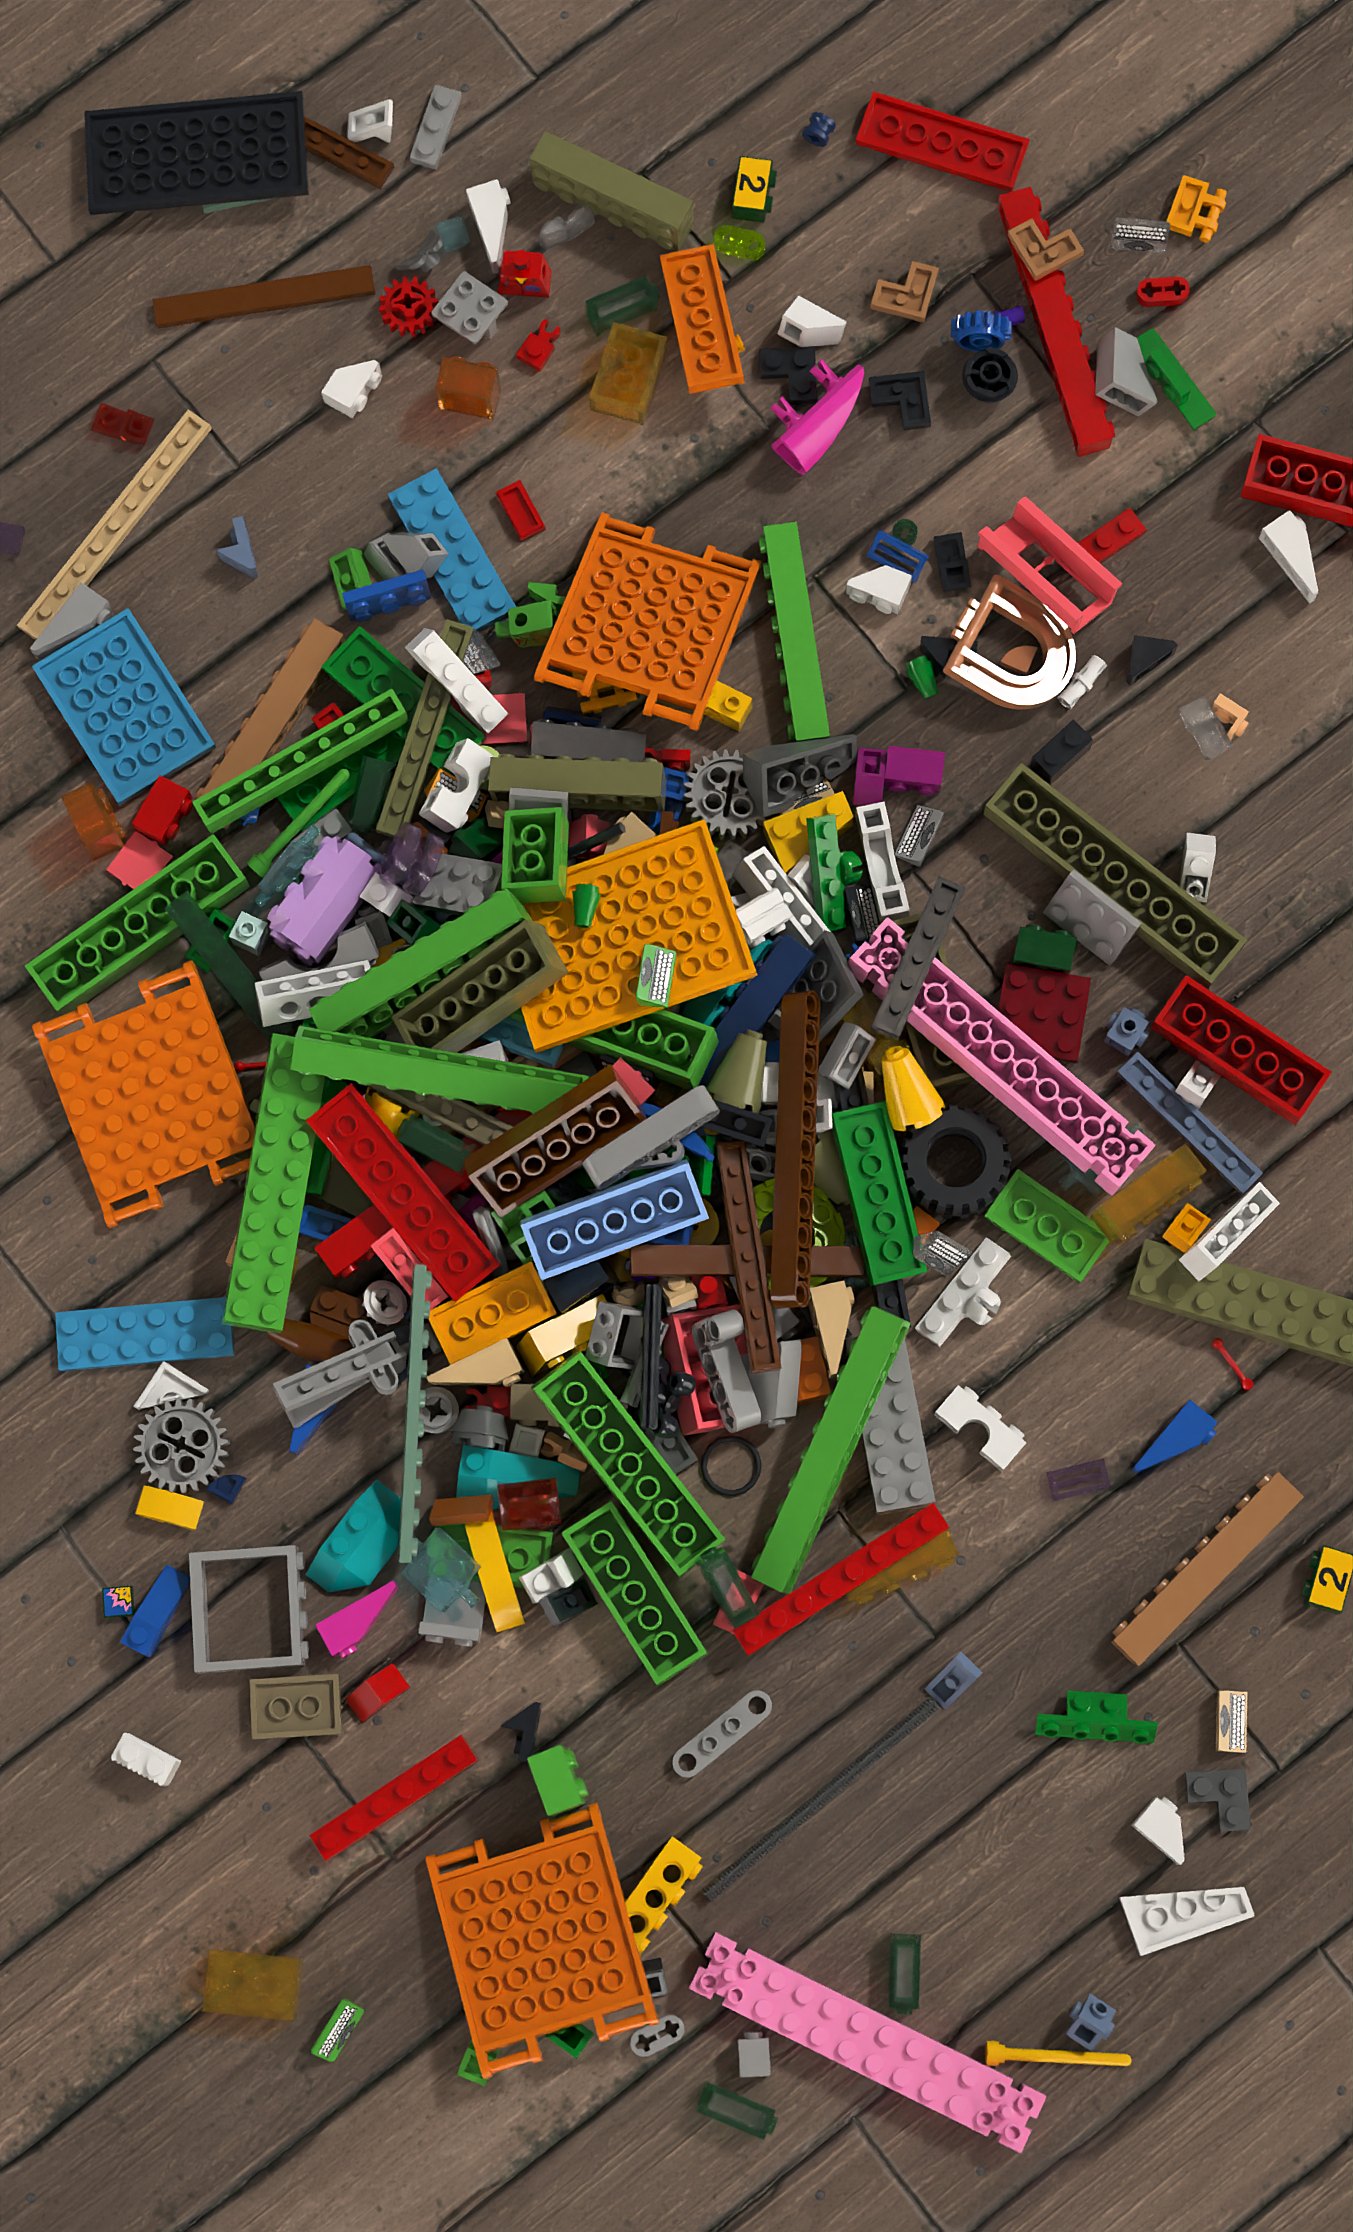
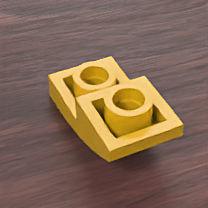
[135,1485,204,1531]

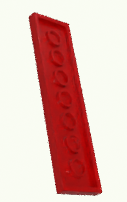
[306,1084,500,1302]

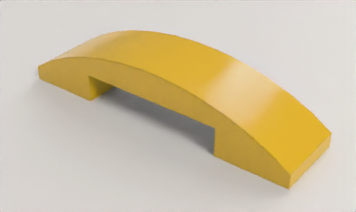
[464,1510,525,1632]

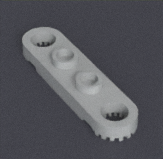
[673,1690,772,1778]

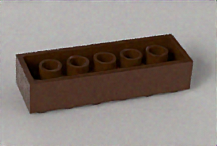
[463,1064,647,1217]

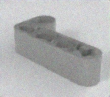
[692,1309,761,1433]

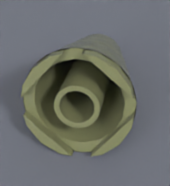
[706,1029,767,1113]
[814,1129,850,1206]

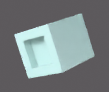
[229,911,271,956]

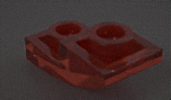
[91,402,154,446]

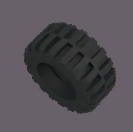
[899,1104,1011,1219]

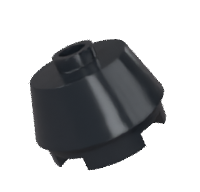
[962,348,1018,404]

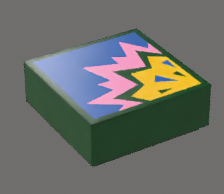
[102,1585,135,1618]

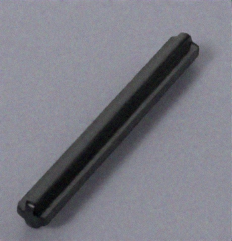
[640,1284,662,1430]

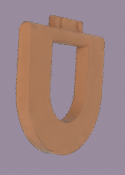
[943,575,1076,710]

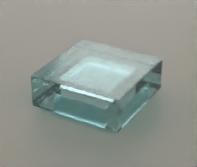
[436,216,471,252]

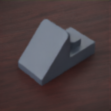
[217,516,259,578]
[925,1652,982,1710]

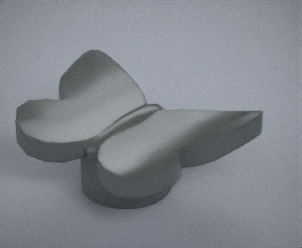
[394,230,444,272]

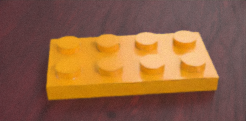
[429,1261,557,1365]

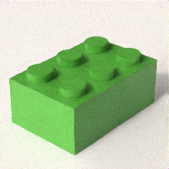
[501,807,569,903]
[527,1745,589,1817]

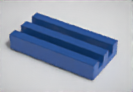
[866,530,929,582]

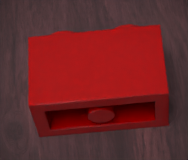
[132,775,193,847]

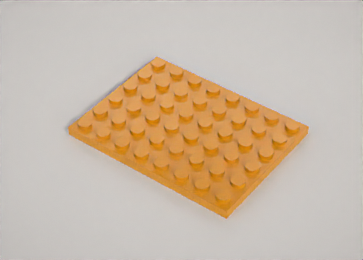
[521,819,758,1053]

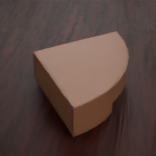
[1000,646,1038,676]

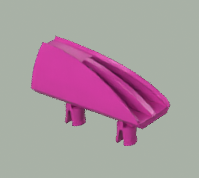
[769,359,864,476]

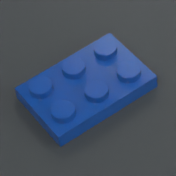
[342,569,431,622]

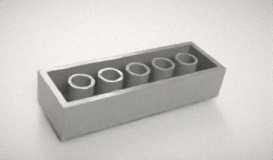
[844,1336,936,1516]

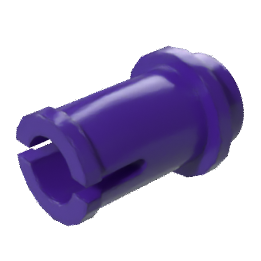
[992,305,1025,326]

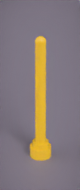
[985,2041,1131,2066]

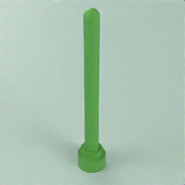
[246,769,350,878]

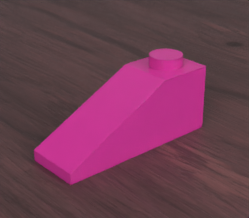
[315,1581,399,1659]

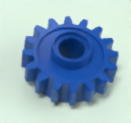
[950,310,1012,352]

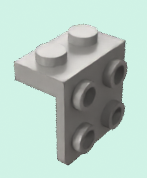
[419,1577,486,1647]

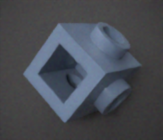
[1104,1007,1149,1056]
[1066,1994,1116,2051]

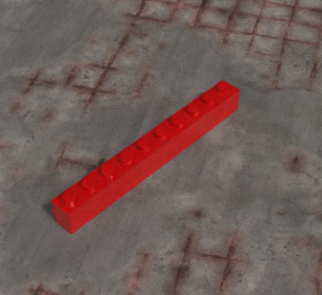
[997,187,1115,457]
[314,1109,533,1279]

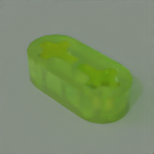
[714,225,765,260]

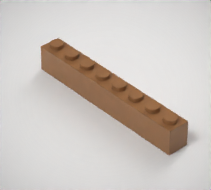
[194,618,345,830]
[1111,1472,1304,1667]

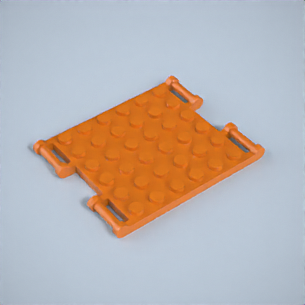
[534,512,762,731]
[32,960,256,1228]
[426,1802,659,2079]

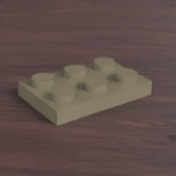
[250,1674,342,1740]

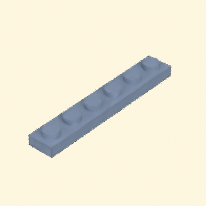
[1117,1052,1263,1195]

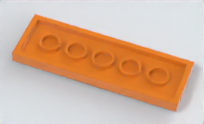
[660,244,745,394]

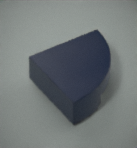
[206,1474,247,1504]

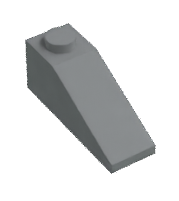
[30,583,112,660]

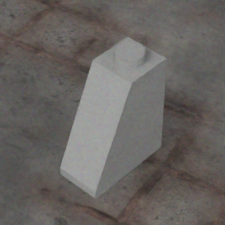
[1095,327,1157,416]
[741,1340,802,1428]

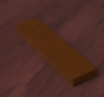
[305,117,395,190]

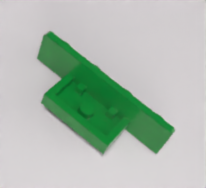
[1137,328,1216,431]
[1035,1690,1158,1744]

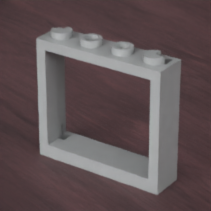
[189,1545,309,1674]

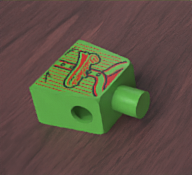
[495,600,559,647]

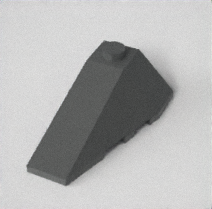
[743,734,857,817]

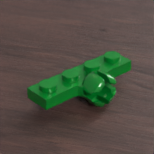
[806,814,863,931]

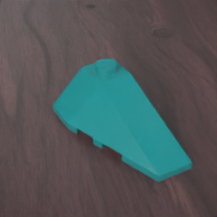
[679,939,773,1029]
[456,1445,581,1510]

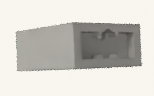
[585,1301,663,1369]

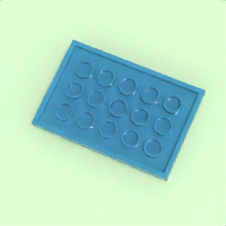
[32,608,216,806]

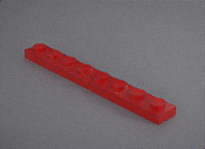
[732,1502,950,1656]

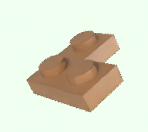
[1007,218,1084,281]
[871,261,939,322]

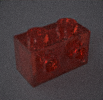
[497,1478,561,1531]

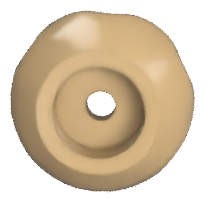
[611,1281,645,1306]

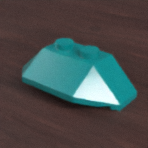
[306,1480,401,1593]

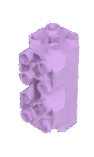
[267,836,385,967]

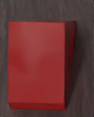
[345,1663,411,1723]

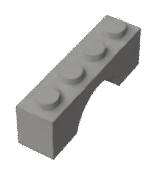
[259,921,380,981]

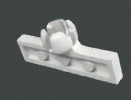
[915,1237,1011,1347]

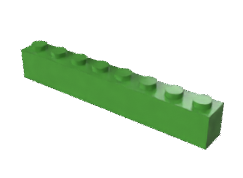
[758,522,830,742]
[192,689,409,834]

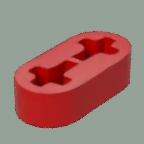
[1136,276,1190,307]

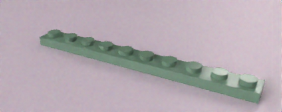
[398,1264,432,1563]

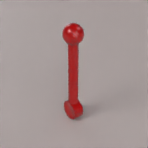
[233,1061,266,1072]
[1212,1338,1253,1390]

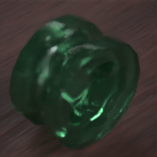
[892,519,918,546]

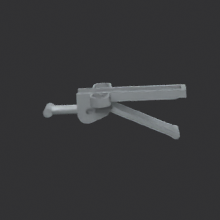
[273,1320,443,1428]

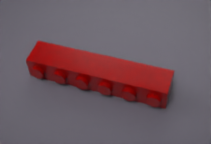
[309,1735,479,1861]

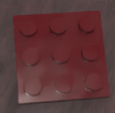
[998,964,1091,1063]

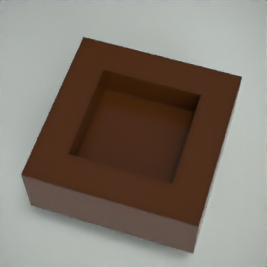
[660,811,679,835]

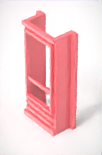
[977,496,1122,634]

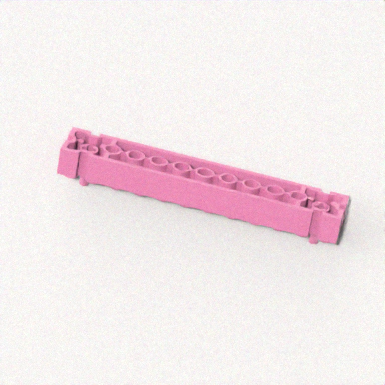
[848,917,1156,1196]
[689,1932,1047,2153]

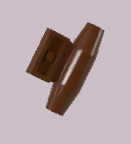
[267,1284,371,1364]

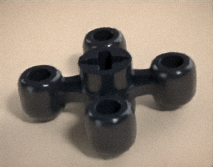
[627,1357,696,1439]

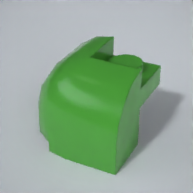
[489,1189,556,1265]

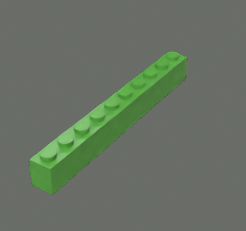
[291,1026,589,1114]
[751,1306,911,1593]

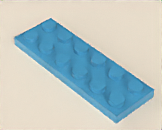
[388,468,516,634]
[55,1297,235,1372]

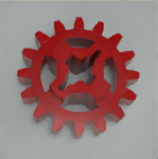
[379,276,439,337]

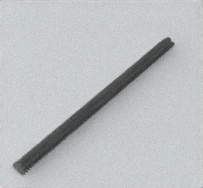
[701,1696,940,1902]

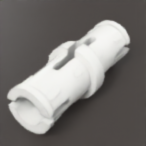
[1057,655,1107,709]

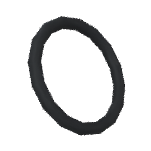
[701,1435,762,1496]

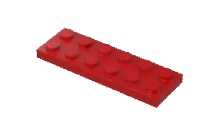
[856,91,1030,192]

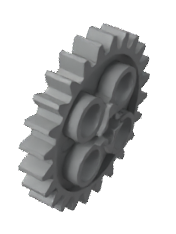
[683,749,771,840]
[133,1398,230,1494]

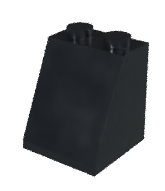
[532,1257,620,1313]

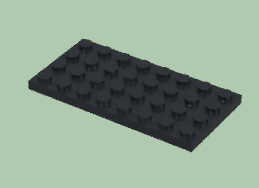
[84,91,309,215]

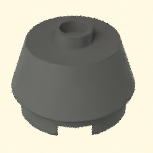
[450,1405,509,1452]

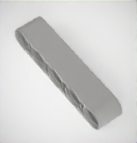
[582,1085,720,1190]

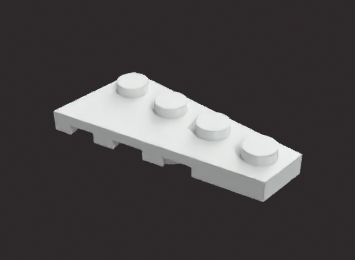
[1119,1887,1255,1956]

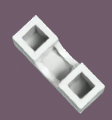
[419,738,495,832]
[934,1385,1026,1472]

